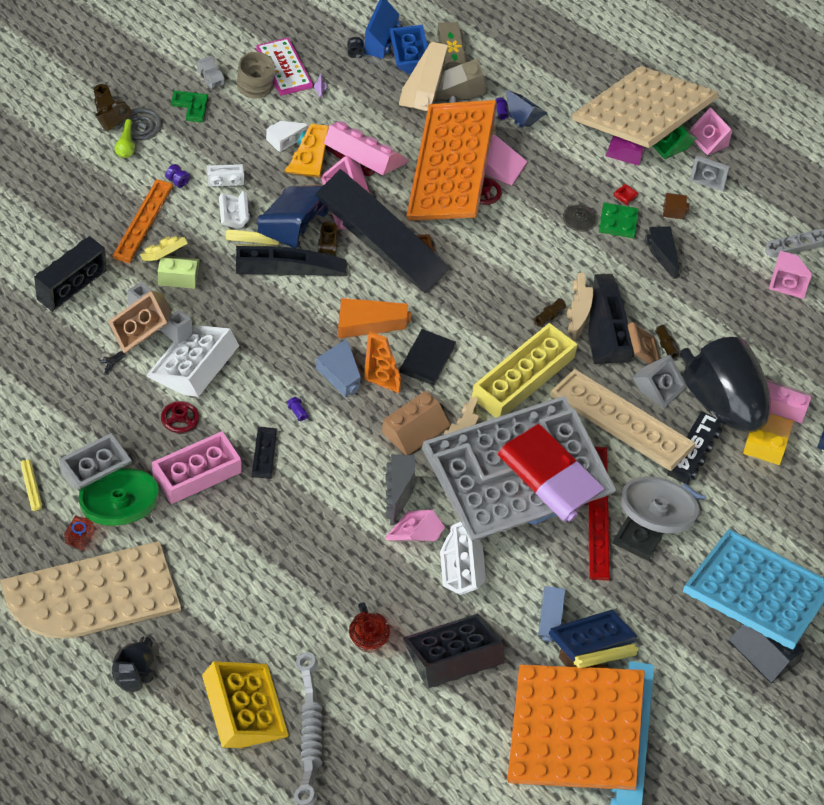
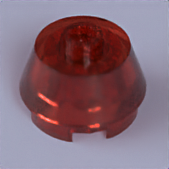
[349,612,390,653]

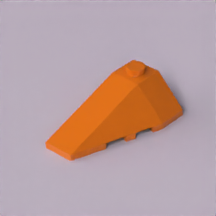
[364,331,401,393]

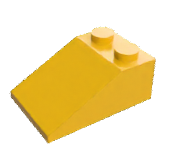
[743,413,794,465]

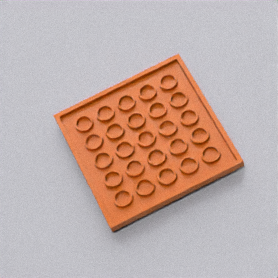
[507,665,645,790]

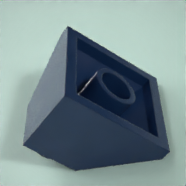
[506,90,547,128]

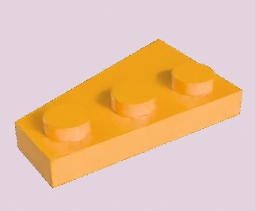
[285,124,329,178]

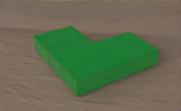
[171,90,208,123]

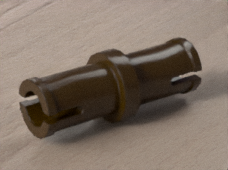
[534,298,566,327]
[655,325,679,360]

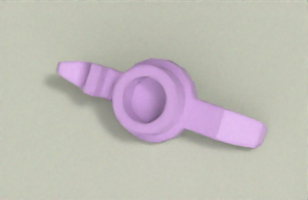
[314,74,327,97]

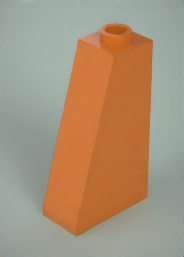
[338,298,411,338]

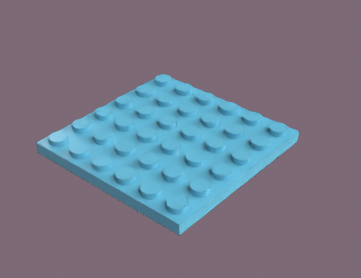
[683,529,824,650]

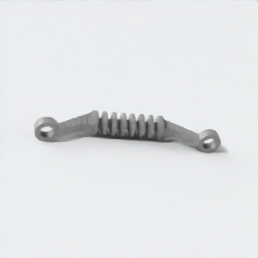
[294,652,323,805]

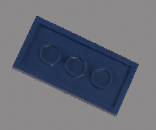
[549,609,637,662]

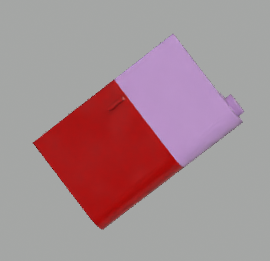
[497,423,605,522]

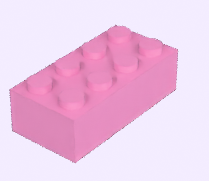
[152,431,241,504]

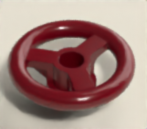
[479,177,502,205]
[161,401,200,433]

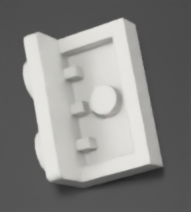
[207,164,244,186]
[219,191,250,229]

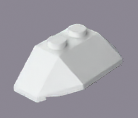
[440,522,486,595]

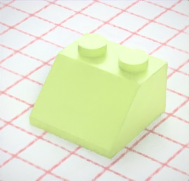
[158,256,200,289]

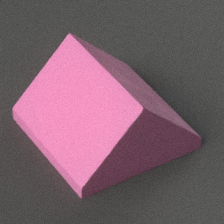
[690,107,733,155]

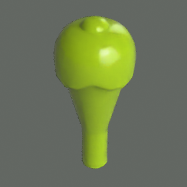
[114,119,135,158]

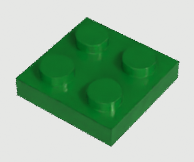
[599,202,639,239]

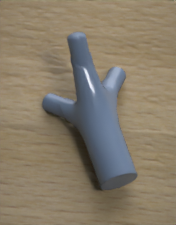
[682,483,706,500]

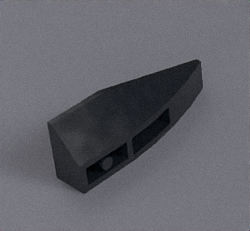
[236,244,347,276]
[588,274,633,364]

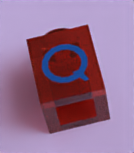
[64,515,94,551]

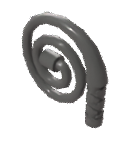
[113,108,161,140]

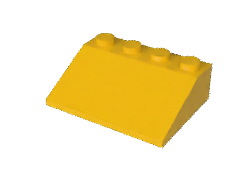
[202,661,289,748]

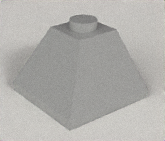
[690,155,730,192]
[632,355,687,408]

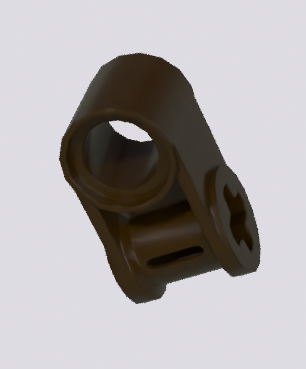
[94,84,115,112]
[95,100,131,131]
[318,221,337,256]

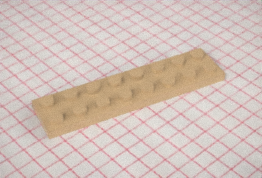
[550,369,695,471]

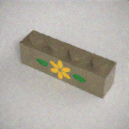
[437,22,467,71]

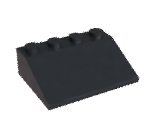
[403,614,505,688]

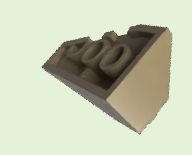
[436,58,487,100]

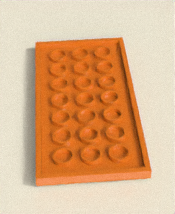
[406,100,497,221]

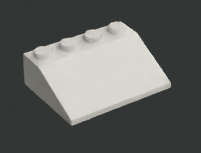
[147,325,239,397]

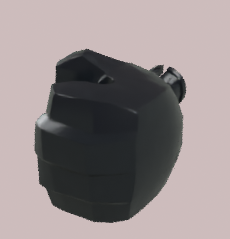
[112,636,154,692]

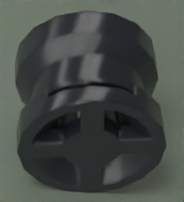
[347,37,364,58]

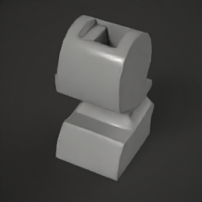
[197,55,225,89]

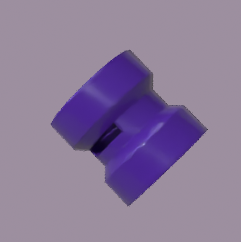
[165,164,190,188]

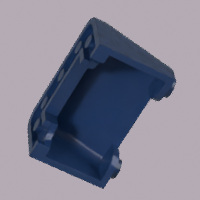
[257,185,329,248]

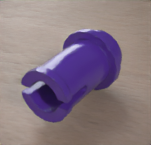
[496,97,509,120]
[287,397,309,422]

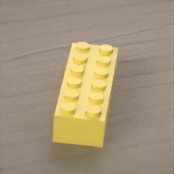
[472,323,577,418]

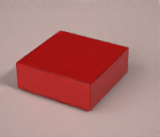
[613,184,639,206]

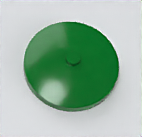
[79,468,160,526]

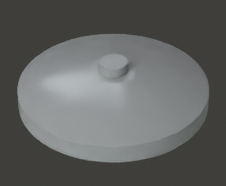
[620,476,699,533]

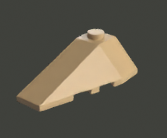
[399,41,448,112]

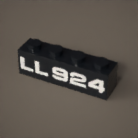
[667,411,723,485]

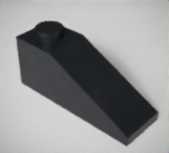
[645,226,679,279]

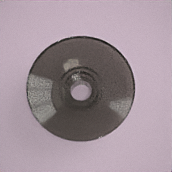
[563,204,598,232]

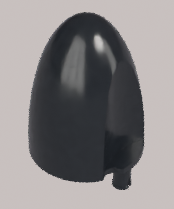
[679,337,771,433]

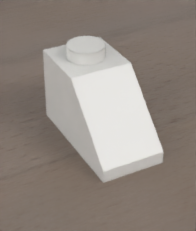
[266,121,307,152]

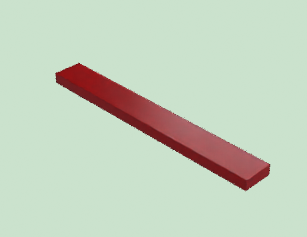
[588,446,610,581]

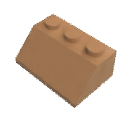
[108,290,171,353]
[382,390,450,455]

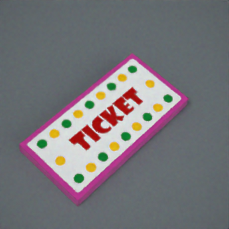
[256,38,313,96]

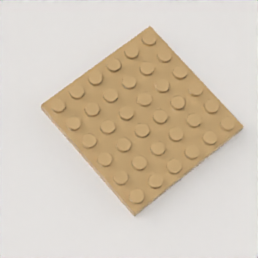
[572,66,719,148]

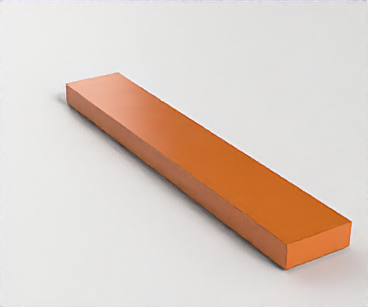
[113,179,173,263]

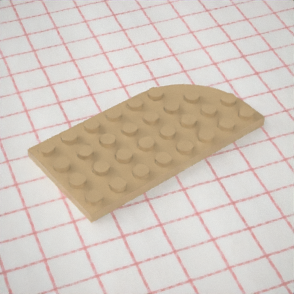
[0,541,181,638]

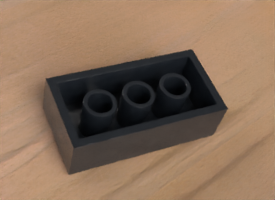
[34,236,107,312]

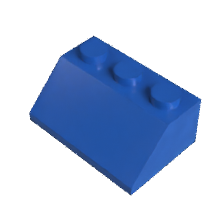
[364,0,401,59]
[389,25,428,75]

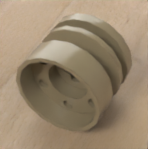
[237,52,275,99]

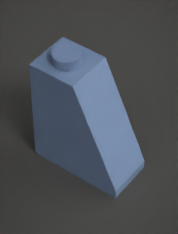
[316,339,361,397]
[538,586,565,642]

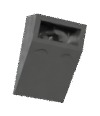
[385,454,415,525]

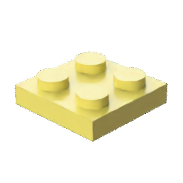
[140,236,188,261]

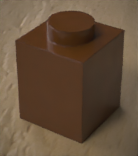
[663,193,690,220]

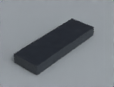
[252,426,277,479]

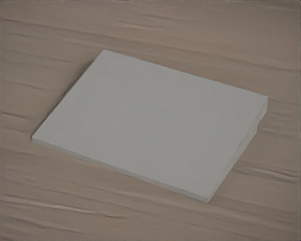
[422,396,616,542]

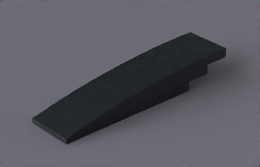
[316,169,449,293]

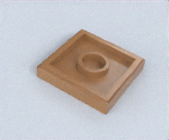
[628,322,660,364]

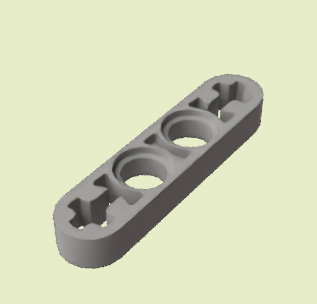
[765,229,824,258]

